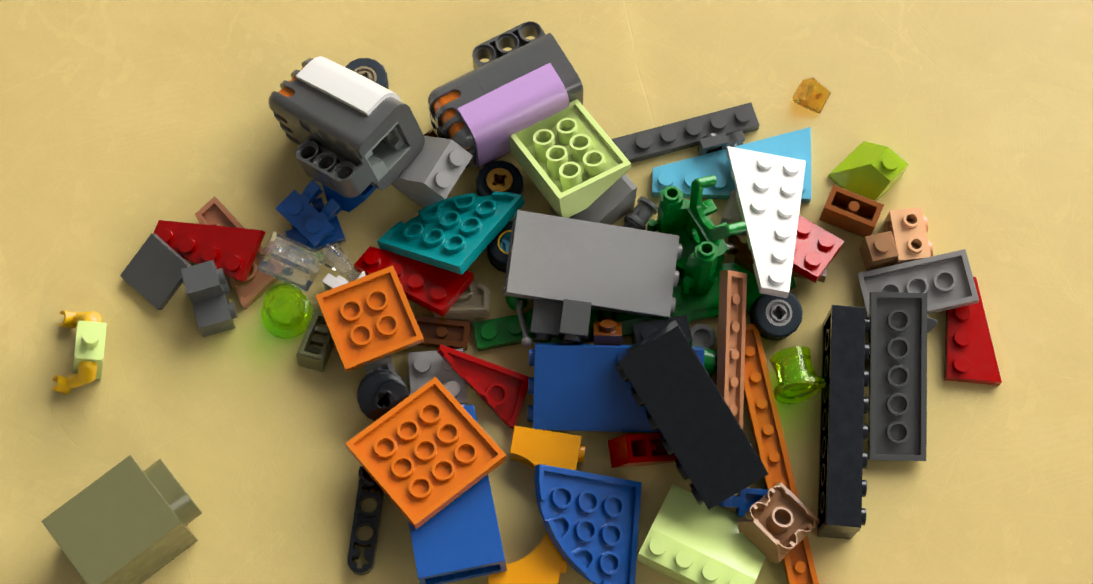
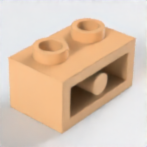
[884,207,933,265]

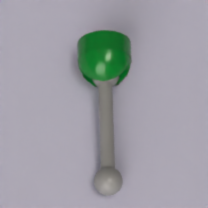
[505,296,532,347]

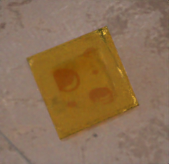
[792,77,831,114]

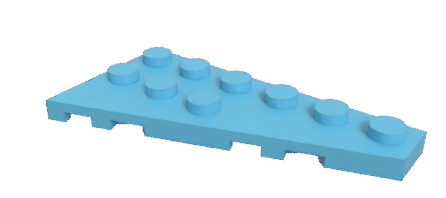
[652,127,812,203]

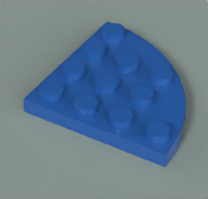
[534,464,642,584]

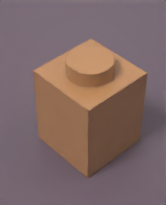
[859,231,899,271]

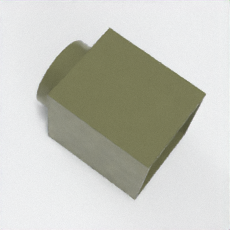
[41,455,202,584]

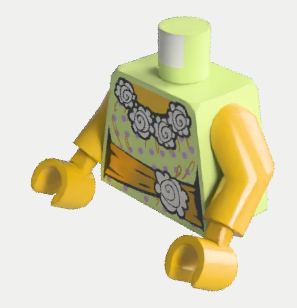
[51,310,107,394]

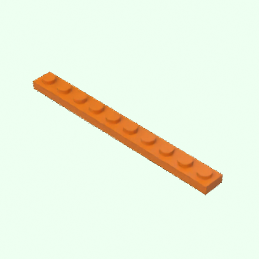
[744,324,819,584]

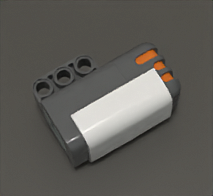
[268,56,425,198]

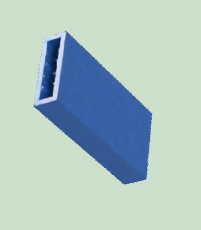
[527,343,704,433]
[408,404,507,584]

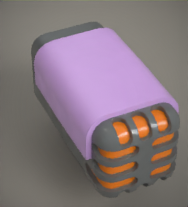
[428,21,583,168]

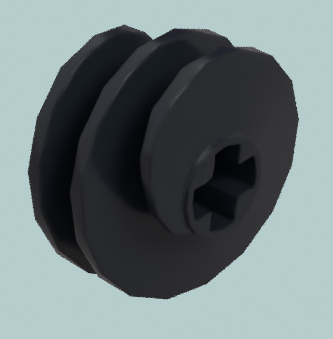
[357,369,409,421]

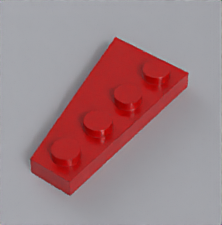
[153,220,266,282]
[354,246,474,317]
[944,277,1002,386]

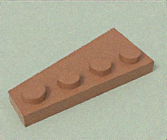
[195,196,286,309]

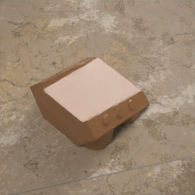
[737,482,820,563]

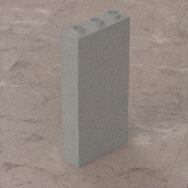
[503,210,682,319]

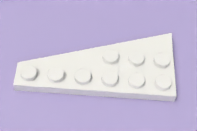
[726,146,806,298]

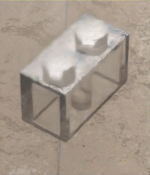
[257,231,323,292]

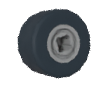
[749,292,803,341]

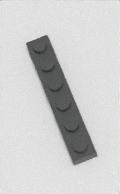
[611,102,759,163]

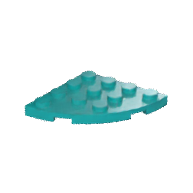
[377,191,525,275]

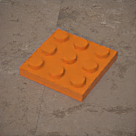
[315,265,424,372]

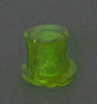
[261,282,313,339]
[770,346,826,405]

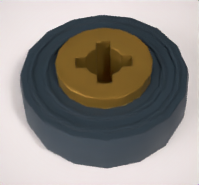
[476,160,523,197]

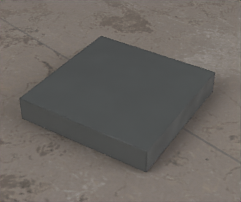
[120,233,191,310]

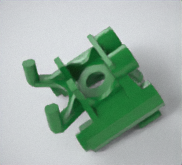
[647,175,747,294]

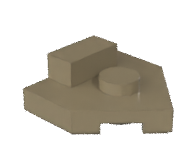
[434,280,490,324]

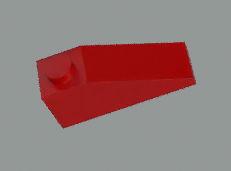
[608,433,677,468]

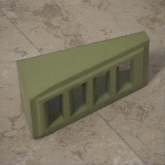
[296,311,334,372]

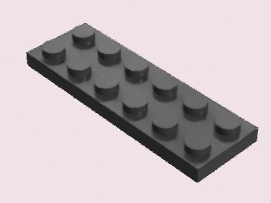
[868,292,927,461]

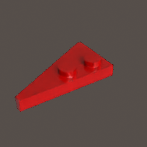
[437,344,529,429]

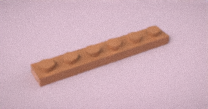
[717,270,747,430]

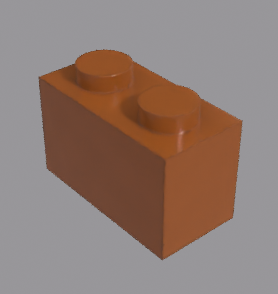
[819,185,884,238]

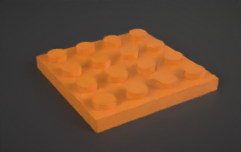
[345,377,507,529]

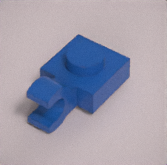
[718,488,768,517]

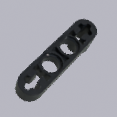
[347,466,384,576]

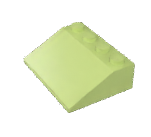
[509,99,631,218]
[637,484,766,584]

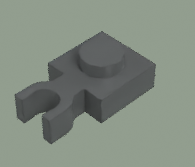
[697,130,745,156]

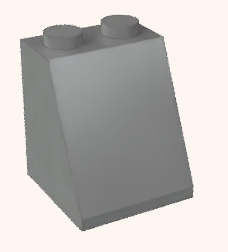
[391,136,473,208]
[551,174,637,225]

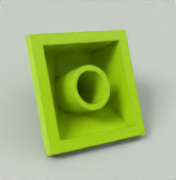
[828,141,908,202]

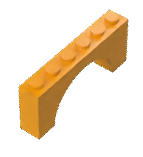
[487,426,586,584]

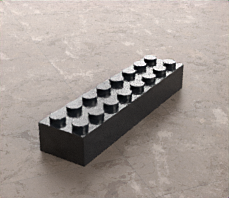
[817,305,870,539]

